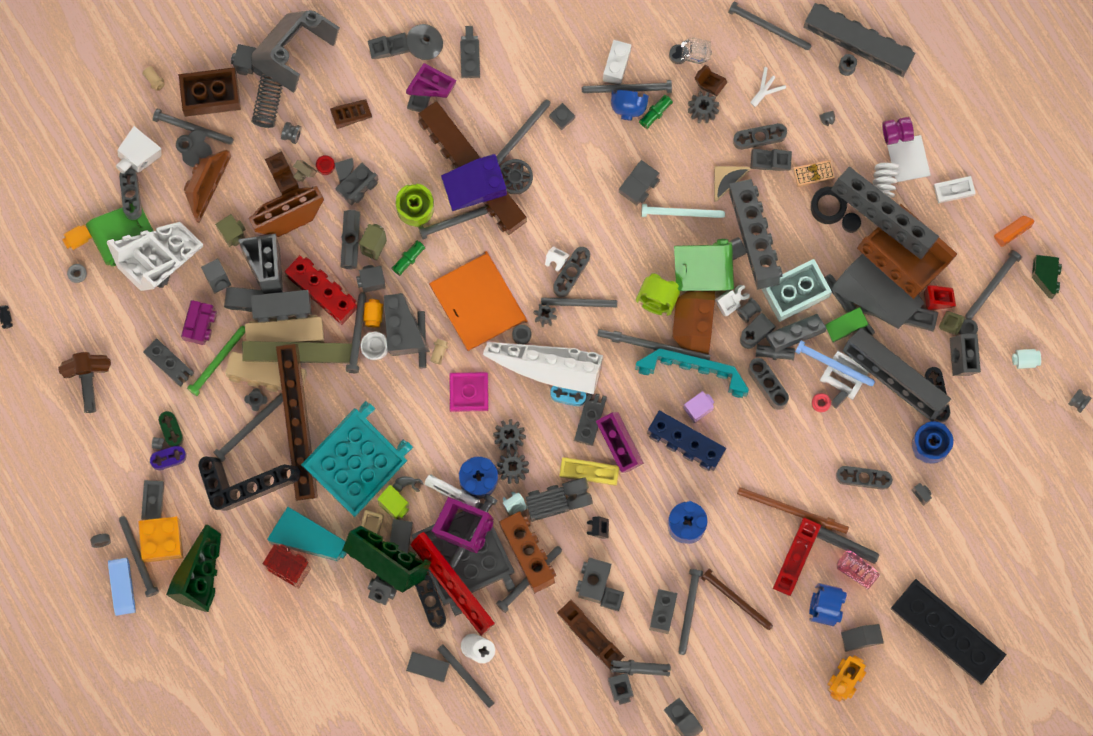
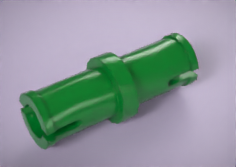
[639,95,673,129]
[391,240,426,276]

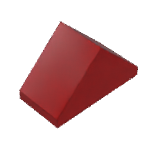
[924,285,956,310]

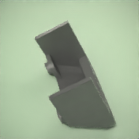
[251,10,340,93]

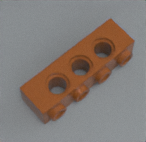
[499,511,557,594]

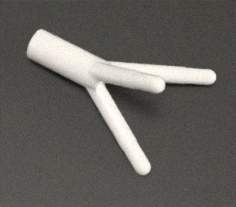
[750,67,786,107]

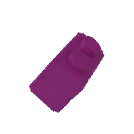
[181,300,217,345]

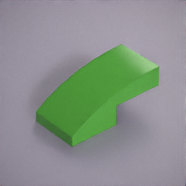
[825,307,868,342]

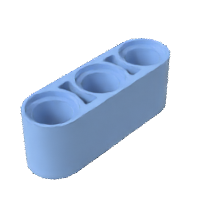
[108,557,136,616]

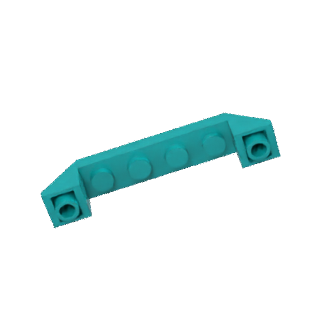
[635,348,749,398]

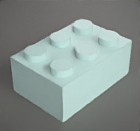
[762,259,832,322]

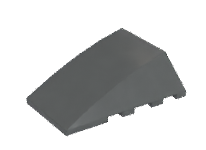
[831,254,924,329]

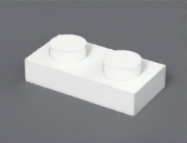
[934,176,976,204]

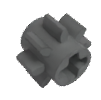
[534,303,557,327]

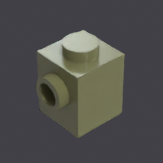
[215,214,246,247]

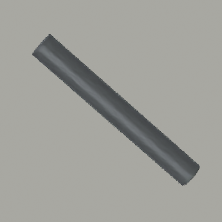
[417,311,427,369]

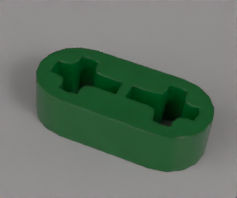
[158,411,184,447]

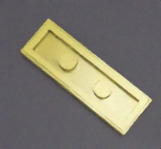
[559,457,619,486]

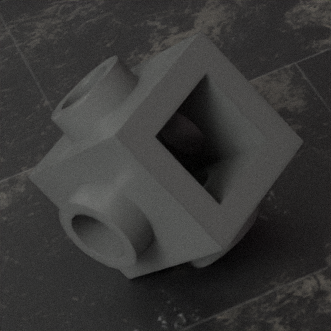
[368,575,397,605]

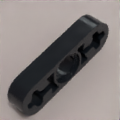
[924,367,950,423]
[415,575,446,629]

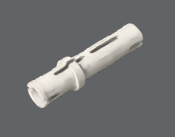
[425,474,480,508]

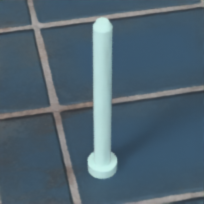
[641,204,725,218]

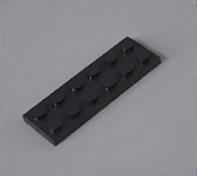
[891,579,1007,685]

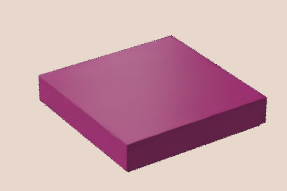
[450,372,488,412]

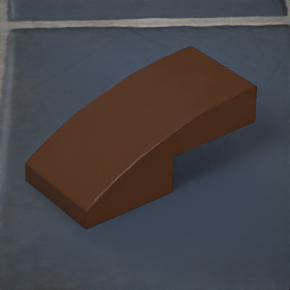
[265,151,299,195]

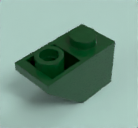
[1032,255,1062,299]

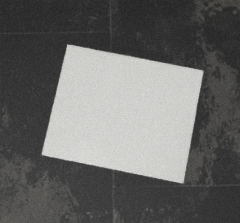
[887,135,931,182]

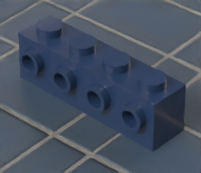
[647,410,726,471]

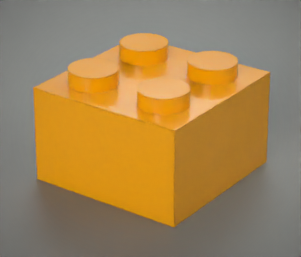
[138,516,183,563]

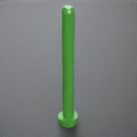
[187,326,245,396]

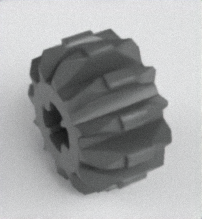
[688,91,719,124]
[493,419,526,452]
[497,451,529,484]

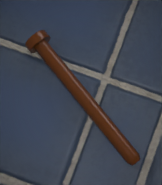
[700,568,773,630]

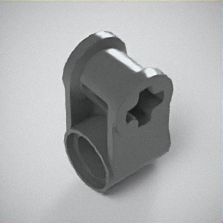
[740,313,776,349]

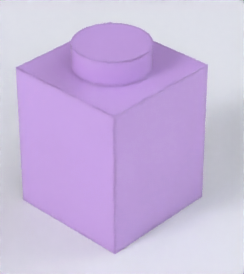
[683,391,714,423]

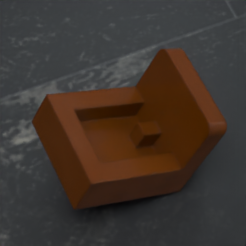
[695,65,727,96]

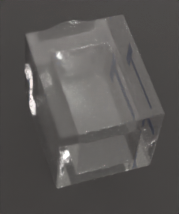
[681,37,712,64]

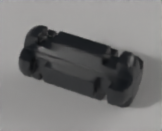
[0,305,13,329]

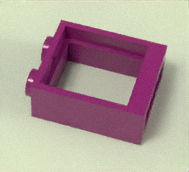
[432,497,494,554]

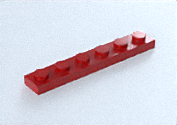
[410,532,495,636]

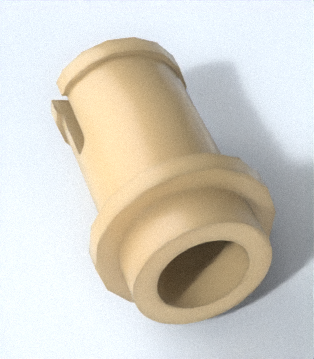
[142,66,165,91]
[430,339,448,365]

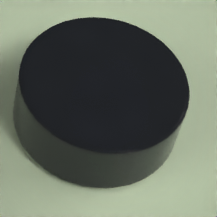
[842,213,861,233]

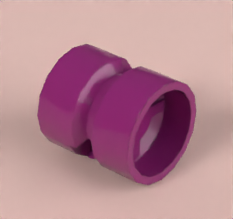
[882,116,914,145]

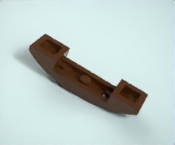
[557,600,625,669]

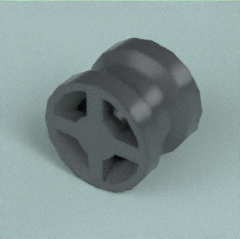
[281,122,302,144]
[1068,389,1092,413]

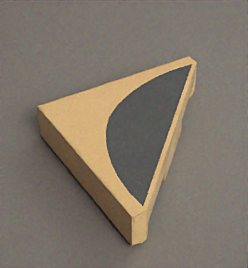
[714,166,750,202]

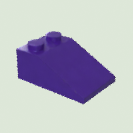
[441,154,507,211]

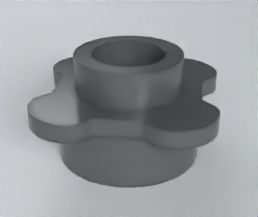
[244,388,268,411]

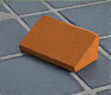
[994,216,1035,247]

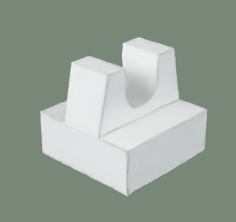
[545,246,570,272]

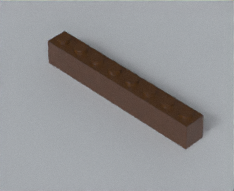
[418,101,527,235]
[276,344,318,501]

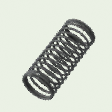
[251,72,283,128]

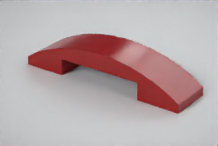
[773,518,821,597]

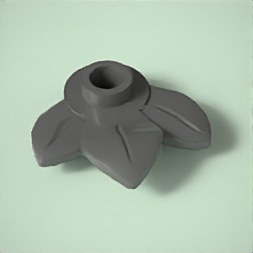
[176,130,213,167]

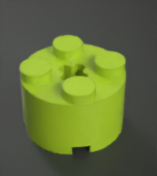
[396,184,434,227]
[636,273,680,316]

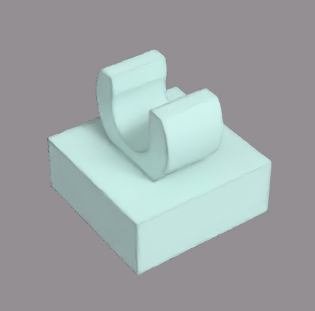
[503,492,527,516]

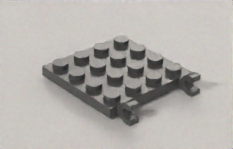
[412,503,515,616]

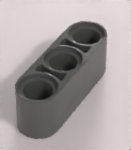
[224,287,263,312]
[748,358,789,410]

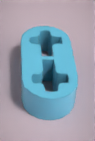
[550,386,586,407]

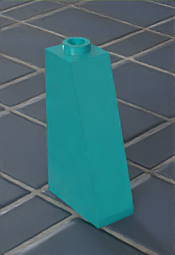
[267,507,347,562]

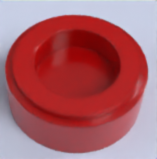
[316,155,335,175]

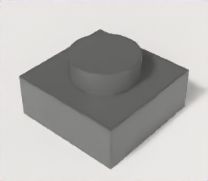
[549,103,575,130]
[912,483,932,506]

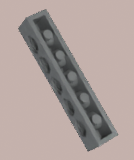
[831,166,940,259]
[729,179,783,290]

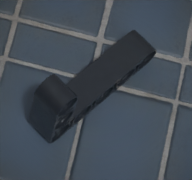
[198,456,301,511]

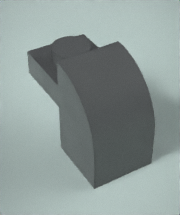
[664,698,703,736]

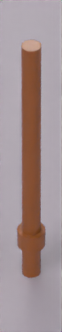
[737,487,849,534]

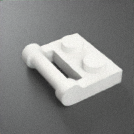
[820,350,869,400]

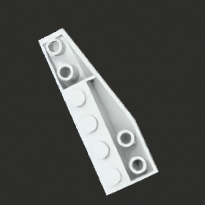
[483,342,603,394]

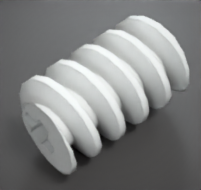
[873,163,899,198]
[461,634,495,663]

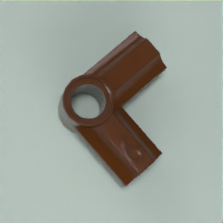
[58,352,111,378]

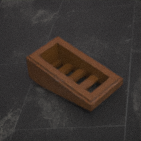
[330,99,372,129]

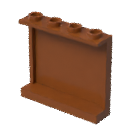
[857,204,957,299]

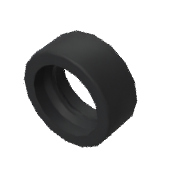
[810,186,847,224]

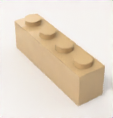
[245,315,324,343]
[225,351,307,392]

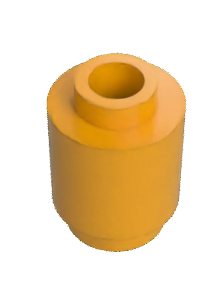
[62,225,92,250]
[363,299,383,328]

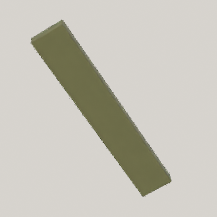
[242,341,358,364]

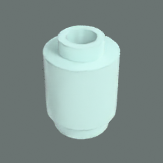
[1012,349,1041,369]

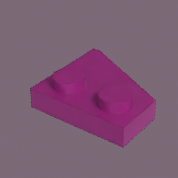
[406,63,457,98]

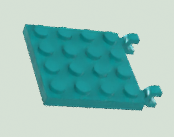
[301,401,413,517]

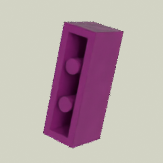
[596,412,644,473]

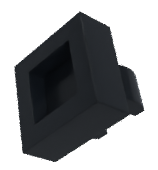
[587,516,609,539]

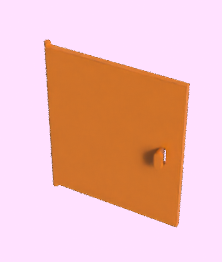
[429,251,528,351]

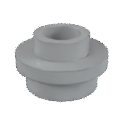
[67,264,87,283]

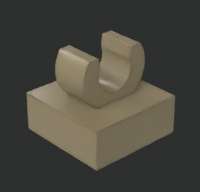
[293,160,317,182]

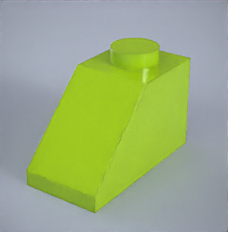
[377,485,409,520]

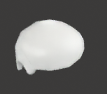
[360,331,388,360]

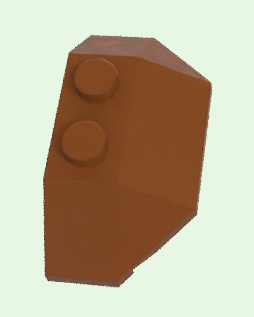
[184,150,231,223]
[248,186,324,237]
[672,291,715,354]

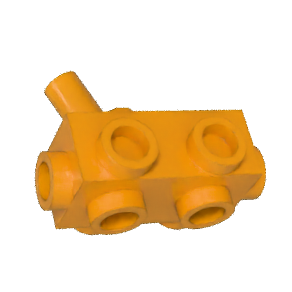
[827,655,867,702]

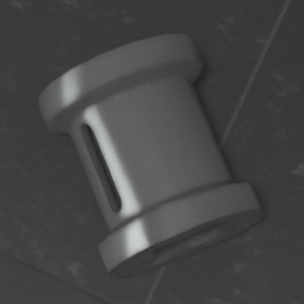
[838,54,857,76]
[736,298,762,323]

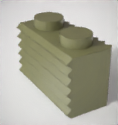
[359,224,387,260]

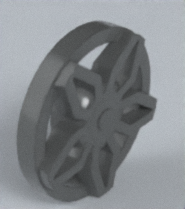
[500,159,533,194]

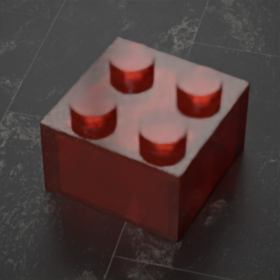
[262,544,311,589]

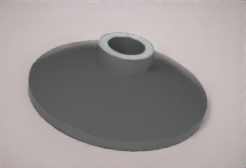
[406,24,443,60]

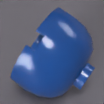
[611,90,649,121]

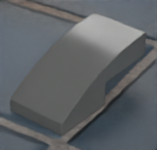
[368,32,410,59]
[750,149,792,171]

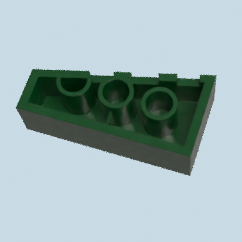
[342,526,431,593]

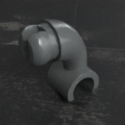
[393,476,424,492]

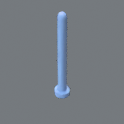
[795,340,875,386]

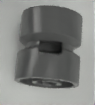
[562,477,593,510]

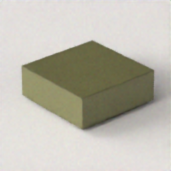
[939,311,965,335]

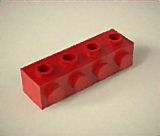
[284,255,357,325]

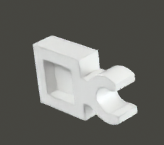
[715,285,750,316]

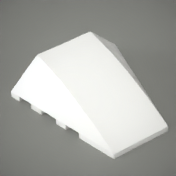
[107,222,203,291]

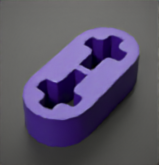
[150,446,187,470]

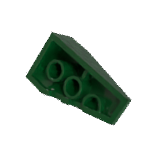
[166,525,221,612]

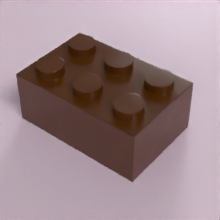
[178,67,241,117]

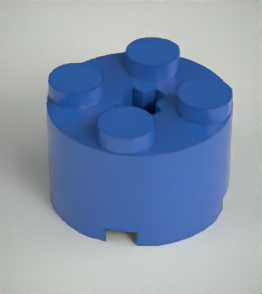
[912,421,954,464]
[459,457,498,499]
[668,501,708,544]
[809,583,847,626]

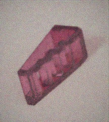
[837,549,880,590]

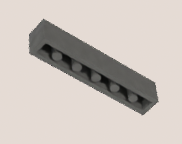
[803,3,915,78]
[843,328,951,421]

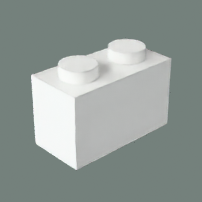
[603,40,631,85]

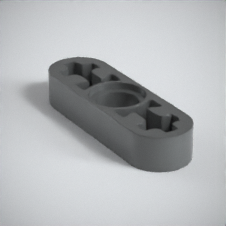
[733,123,787,150]
[119,168,142,220]
[553,247,590,297]
[836,466,893,490]

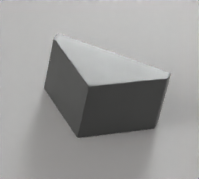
[841,624,884,652]

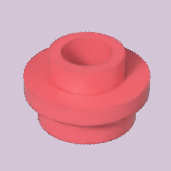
[812,393,831,413]

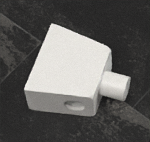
[116,126,162,174]

